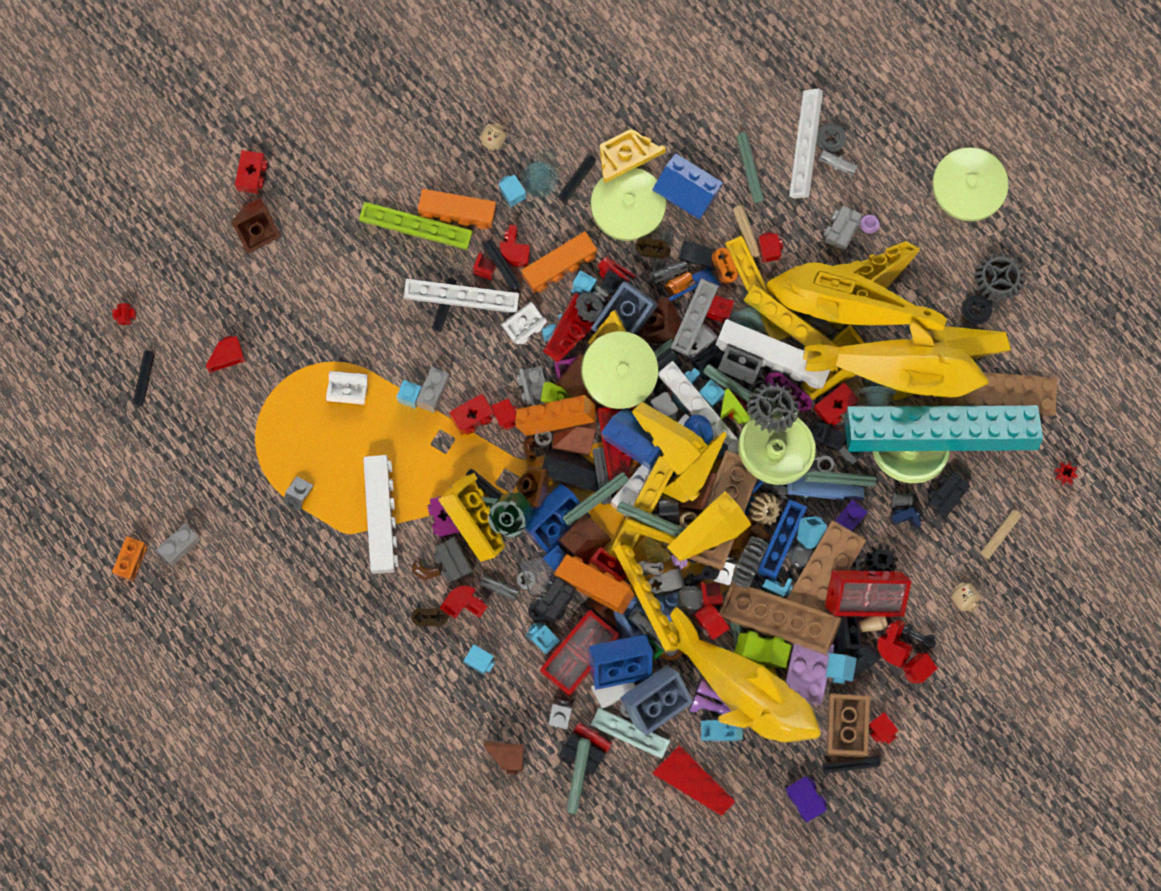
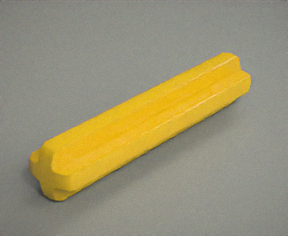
[623,518,677,544]

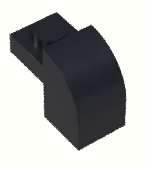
[657,492,680,526]

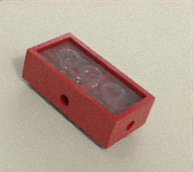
[824,570,912,617]
[539,610,620,697]

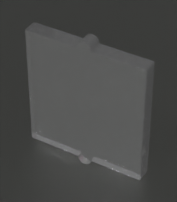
[520,558,555,595]

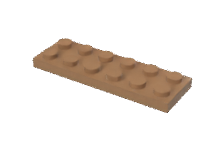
[940,372,1057,416]
[688,450,757,571]
[787,520,867,612]
[719,582,842,656]

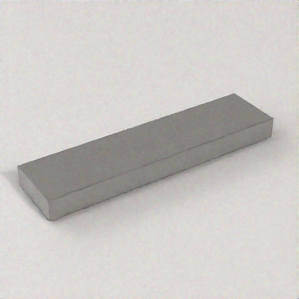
[671,279,719,356]

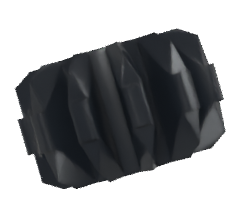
[865,544,898,571]

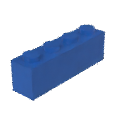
[758,499,807,580]

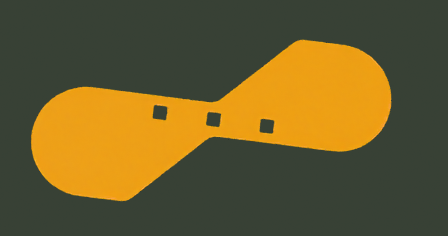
[255,362,763,595]

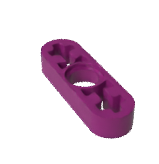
[765,372,812,412]

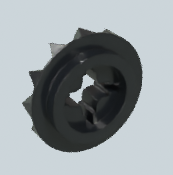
[961,295,992,325]

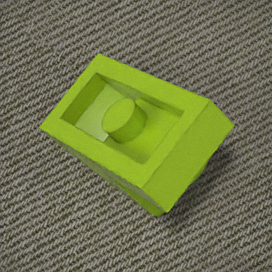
[540,382,571,403]
[720,388,750,426]

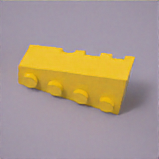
[438,473,506,562]

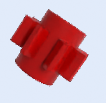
[112,303,136,325]
[1054,462,1078,486]

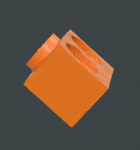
[112,536,148,582]

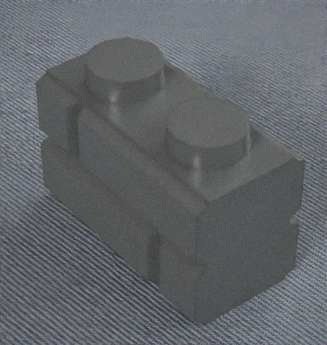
[718,346,763,384]
[433,537,473,584]

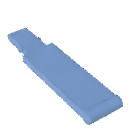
[787,476,865,500]

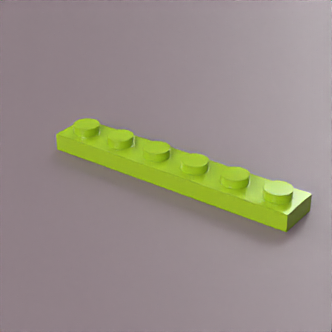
[359,202,473,250]

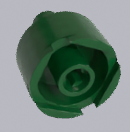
[488,492,533,537]

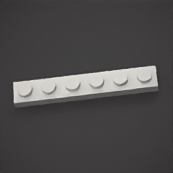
[789,89,823,199]
[403,279,519,313]
[658,361,739,455]

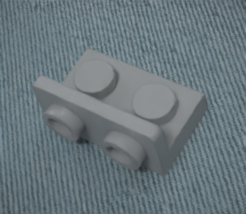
[516,366,545,407]

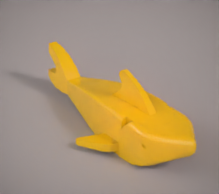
[766,262,947,342]
[803,321,989,400]
[669,607,821,742]

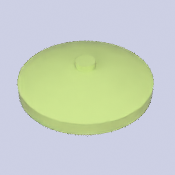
[932,148,1008,221]
[591,168,666,241]
[581,331,658,409]
[738,410,816,485]
[872,451,950,483]

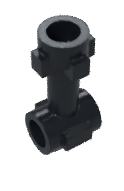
[684,566,720,587]
[901,624,936,650]

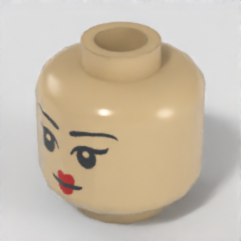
[479,122,507,151]
[951,582,981,612]

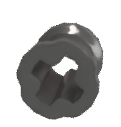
[891,491,913,509]

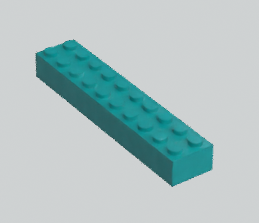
[844,405,1043,452]

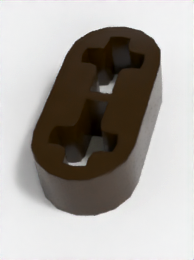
[635,238,671,259]
[411,608,448,627]

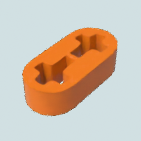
[712,248,738,284]

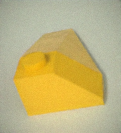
[850,241,920,289]
[663,431,727,503]

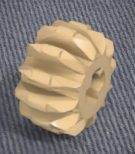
[749,493,782,526]

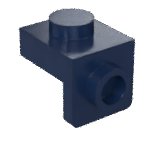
[890,507,922,529]

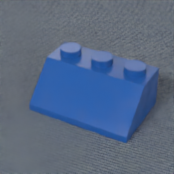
[652,153,723,220]
[601,408,663,470]
[524,484,591,553]
[588,634,652,690]

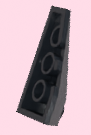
[542,443,617,499]

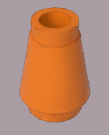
[665,272,694,296]

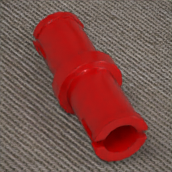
[573,722,613,754]

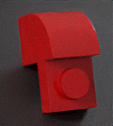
[500,225,530,268]
[440,586,488,619]
[694,603,730,640]
[877,620,913,668]

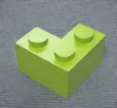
[734,631,791,668]

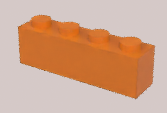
[418,189,497,230]
[521,231,597,293]
[516,395,595,436]
[554,554,635,614]

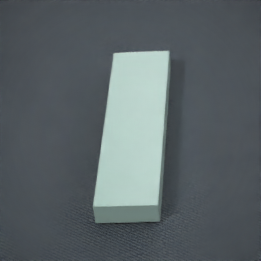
[591,708,670,759]

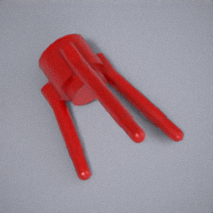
[597,257,636,282]

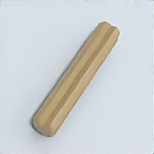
[733,205,760,258]
[980,510,1022,559]

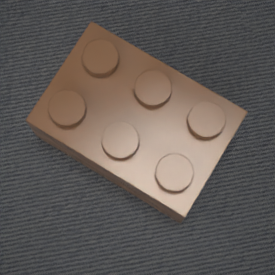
[826,694,870,758]

